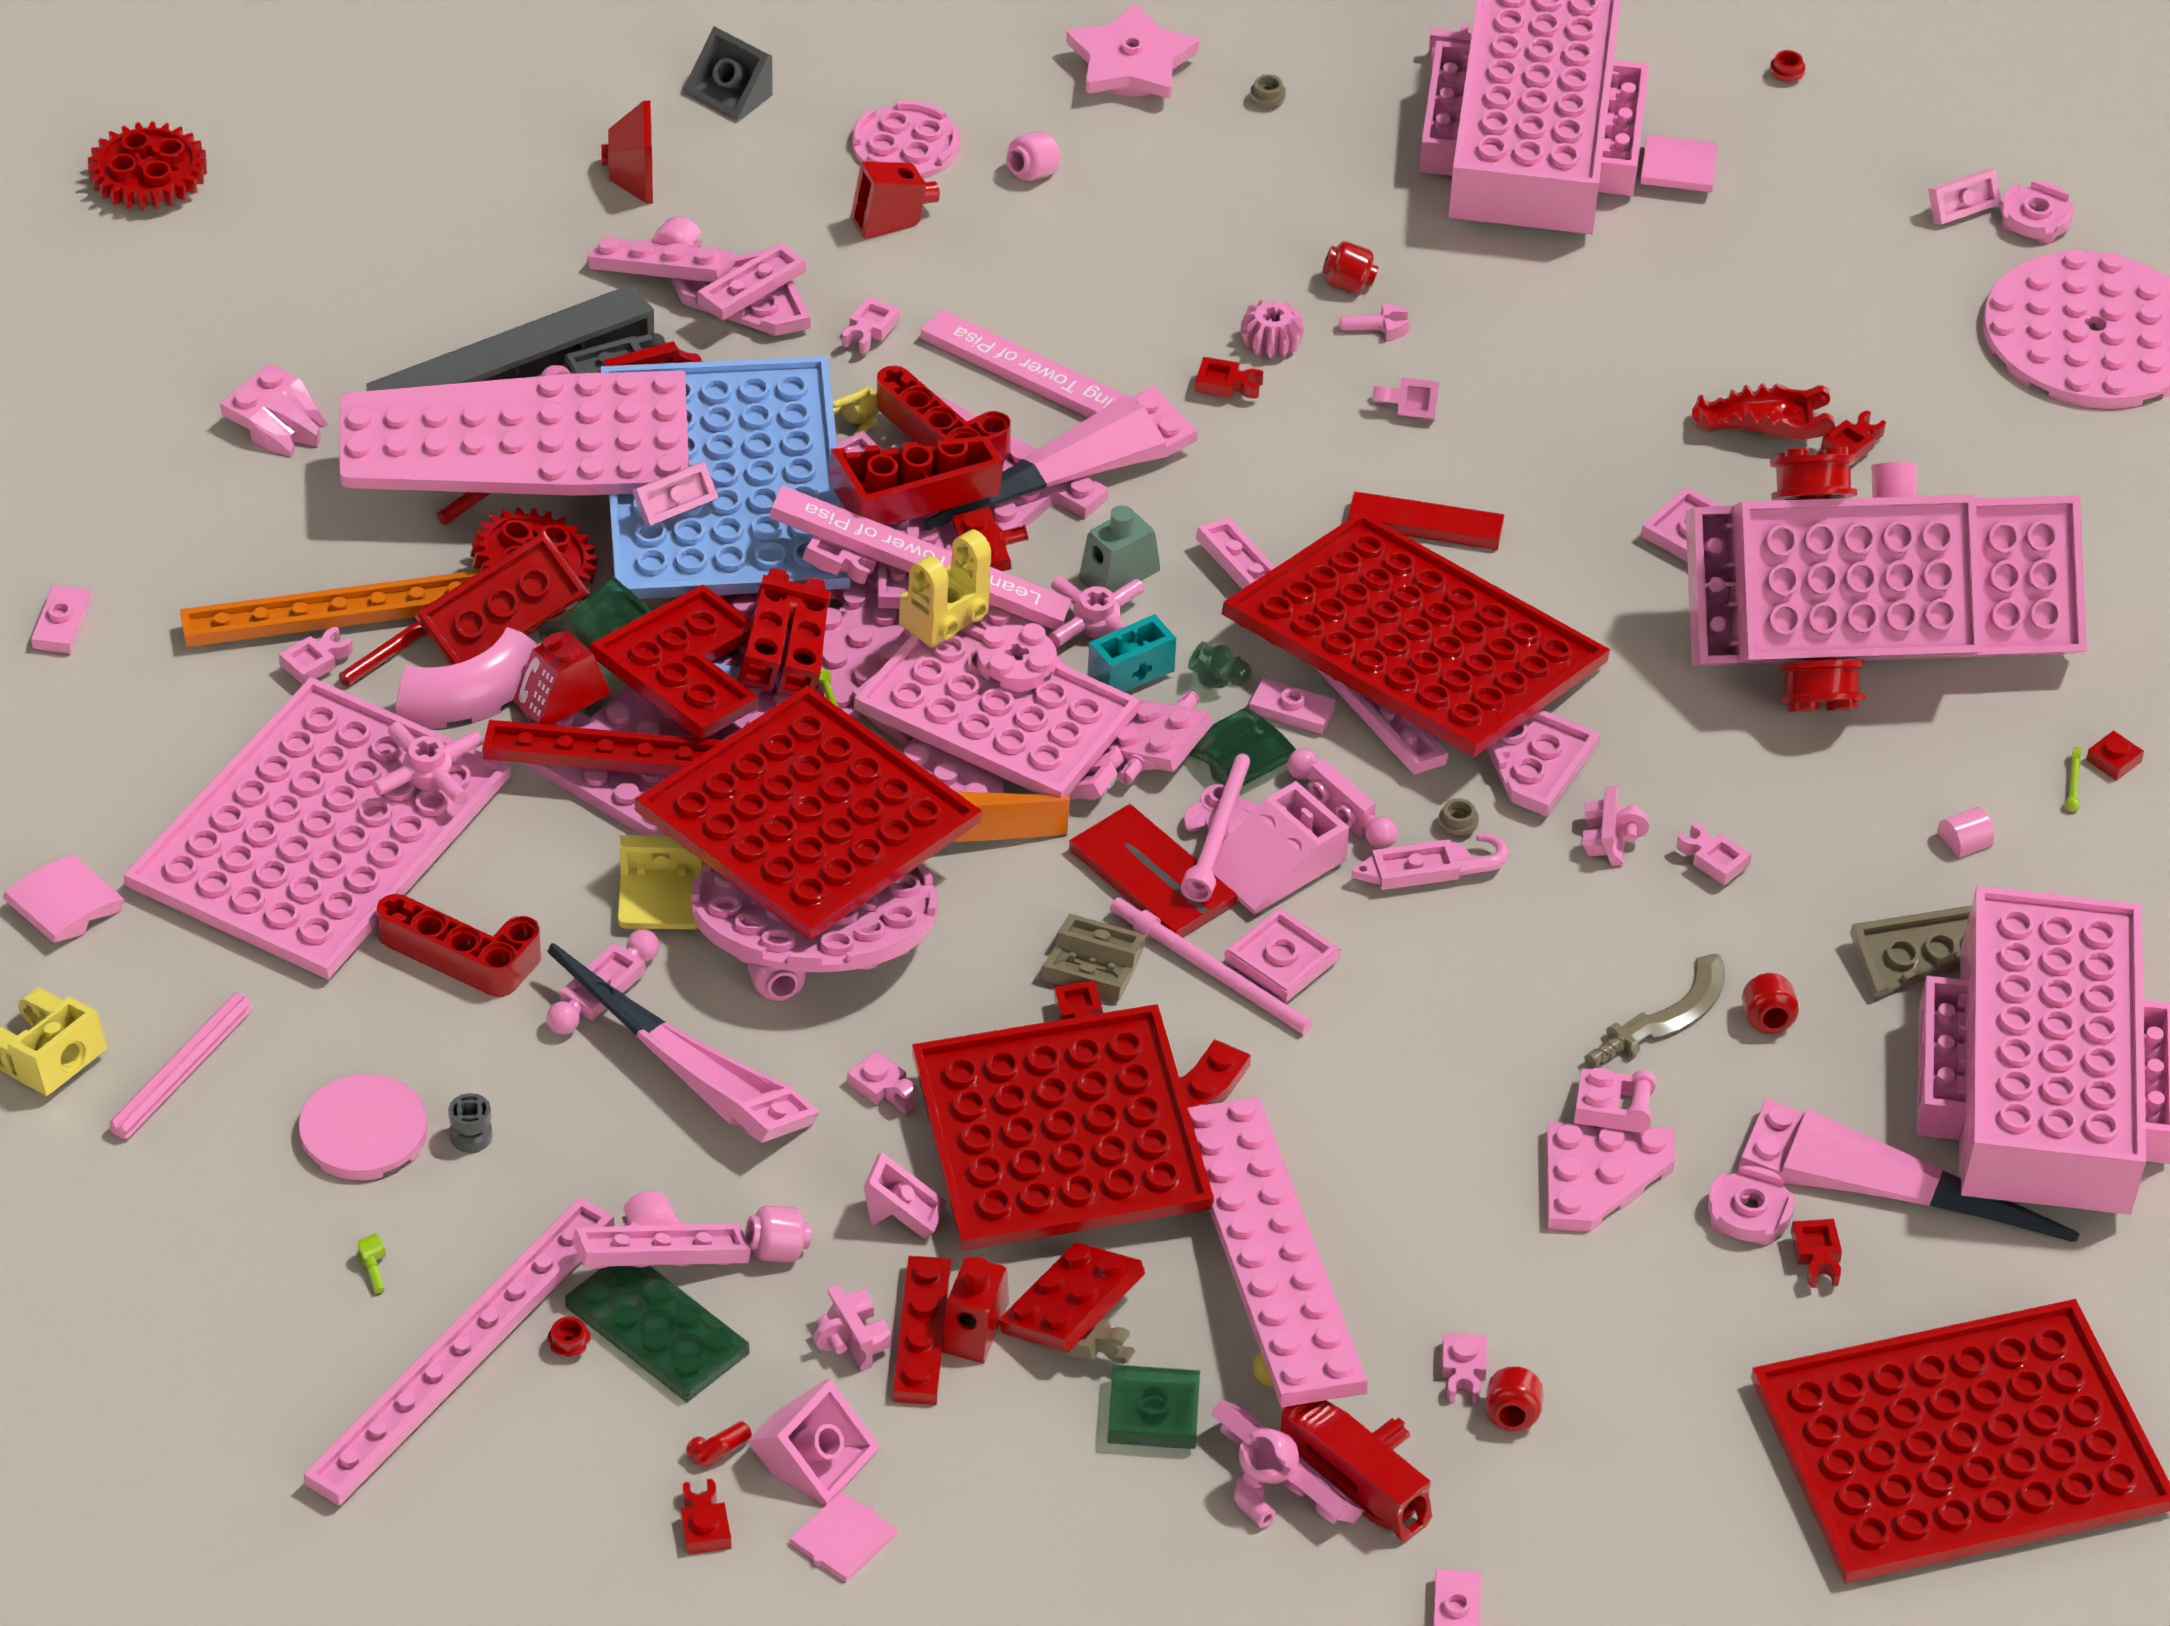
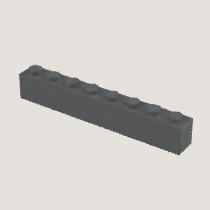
[366,284,654,391]

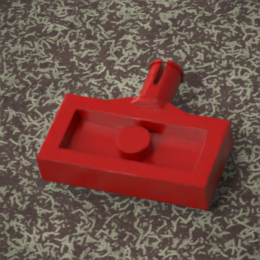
[952,507,1029,571]

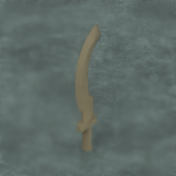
[1584,953,1725,1069]

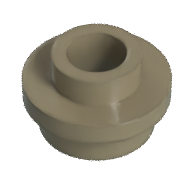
[1250,74,1286,107]
[1438,798,1479,835]

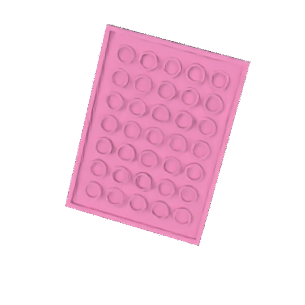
[124,677,511,980]

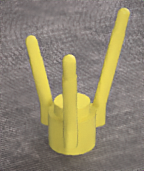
[832,387,880,435]

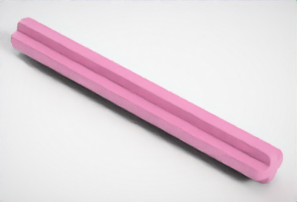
[109,993,251,1139]

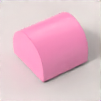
[1937,807,1994,858]

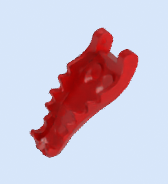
[1692,383,1835,440]

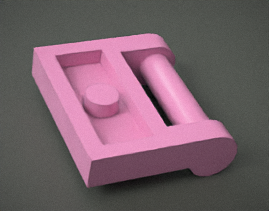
[1574,1068,1656,1132]

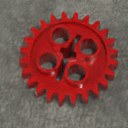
[88,121,207,211]
[470,507,598,590]

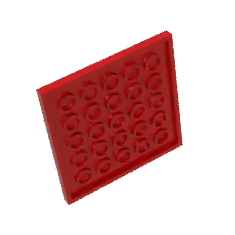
[634,685,982,941]
[912,1004,1214,1251]

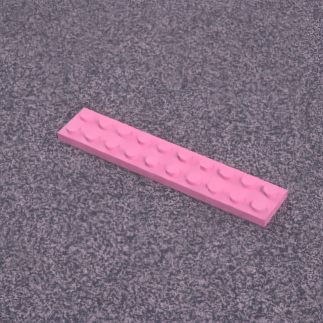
[1188,1097,1367,1407]

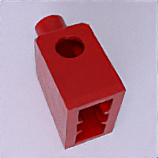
[850,161,940,239]
[942,1257,1009,1364]

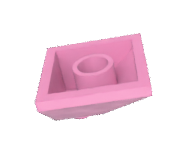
[747,1379,880,1505]

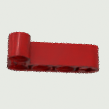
[877,365,1011,460]
[377,894,541,997]

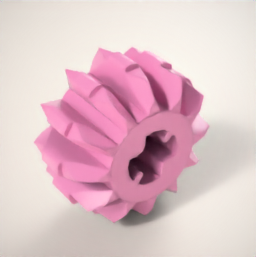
[1241,298,1304,359]

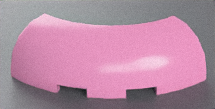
[396,627,538,729]

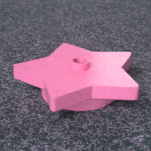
[1066,4,1200,98]

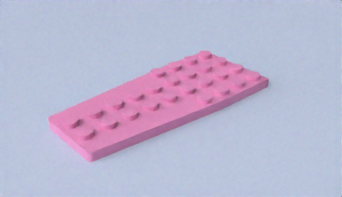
[339,371,689,495]

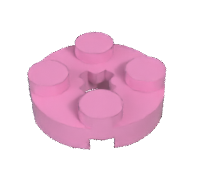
[2001,181,2075,244]
[977,623,1057,691]
[1708,1166,1795,1246]

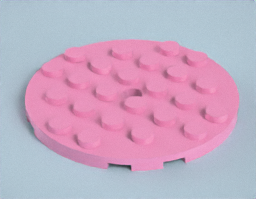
[1983,249,2170,409]
[691,863,938,972]

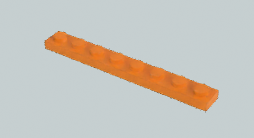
[180,570,480,647]

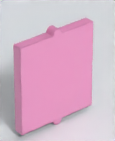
[790,1491,897,1583]

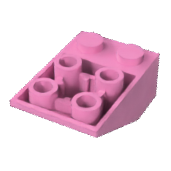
[1212,781,1349,915]

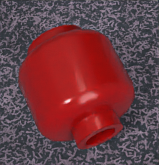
[1322,241,1379,294]
[1741,973,1799,1034]
[1485,1366,1544,1432]

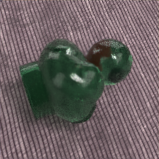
[1188,641,1251,690]

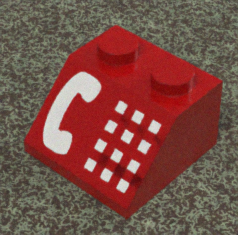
[513,631,611,725]

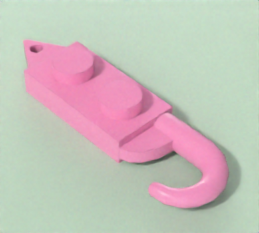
[1351,833,1509,890]

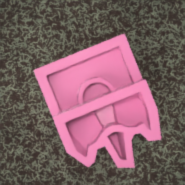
[220,363,328,458]

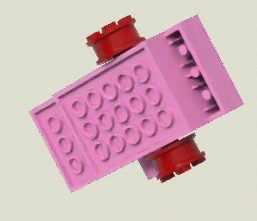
[1685,447,2087,712]

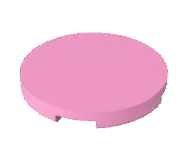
[852,101,960,178]
[299,1074,427,1180]

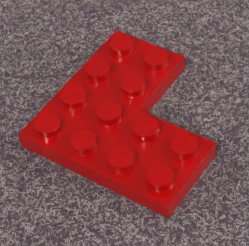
[590,584,759,740]

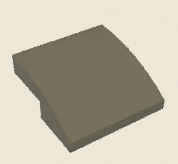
[1040,914,1147,1001]

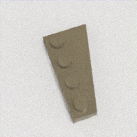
[1850,905,1972,1000]

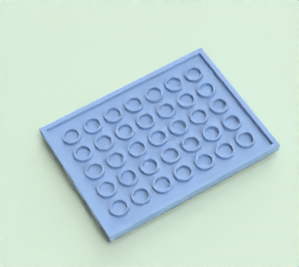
[601,356,851,600]

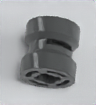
[448,1093,493,1153]

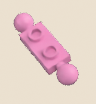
[1287,748,1398,849]
[546,929,659,1035]

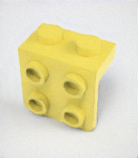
[618,835,703,929]

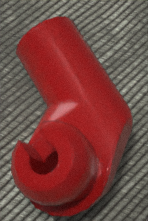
[686,1421,752,1467]

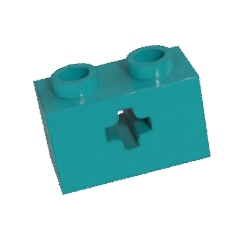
[1087,614,1176,692]

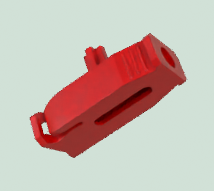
[1280,1400,1432,1543]

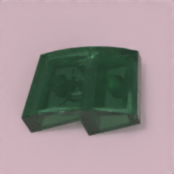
[1188,707,1296,786]

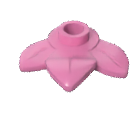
[1184,784,1258,843]

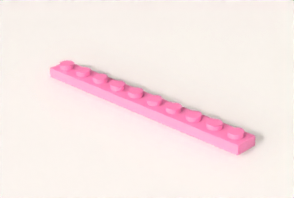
[1195,518,1449,775]
[303,1197,614,1506]

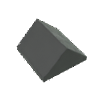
[683,26,773,120]

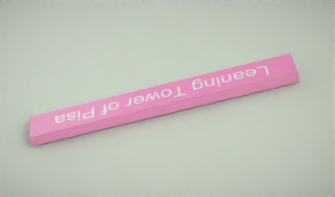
[921,310,1130,418]
[769,485,1072,630]

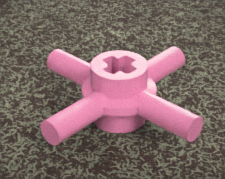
[1049,576,1144,647]
[372,722,483,805]

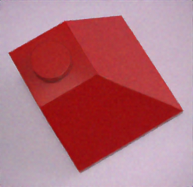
[601,100,653,203]

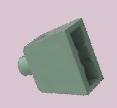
[1079,506,1160,593]

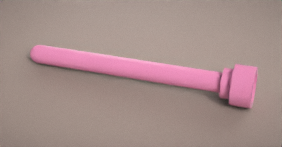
[1180,754,1250,902]

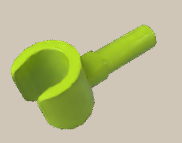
[357,1233,386,1294]

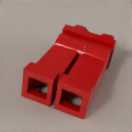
[737,568,832,696]

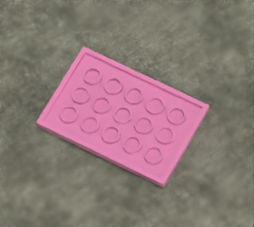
[854,624,1140,798]

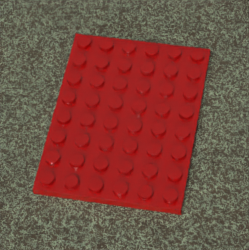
[1221,512,1610,758]
[1751,1299,2170,1584]

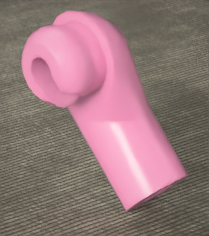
[1234,1472,1276,1528]

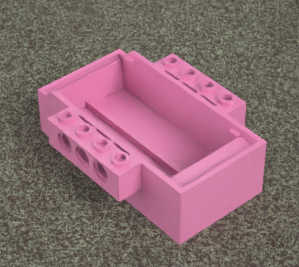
[1419,0,1649,234]
[1917,886,2170,1215]

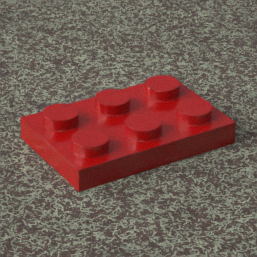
[998,1242,1146,1353]

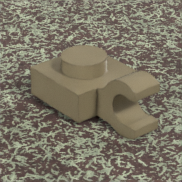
[1053,1318,1135,1364]

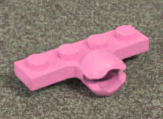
[587,216,735,282]
[572,1190,751,1268]
[1211,1400,1364,1524]

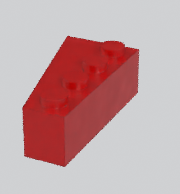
[828,436,1004,526]

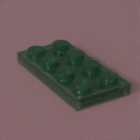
[565,1265,749,1403]

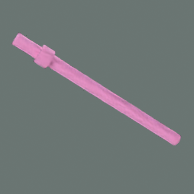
[1110,897,1313,1035]

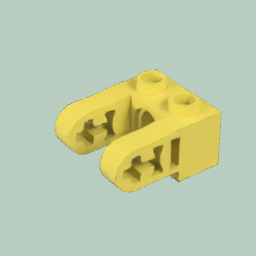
[899,530,991,648]
[0,988,108,1096]

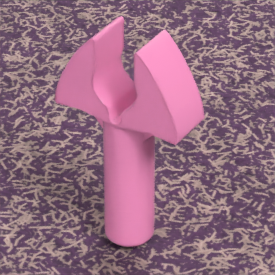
[1338,303,1410,341]

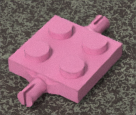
[1105,690,1213,785]

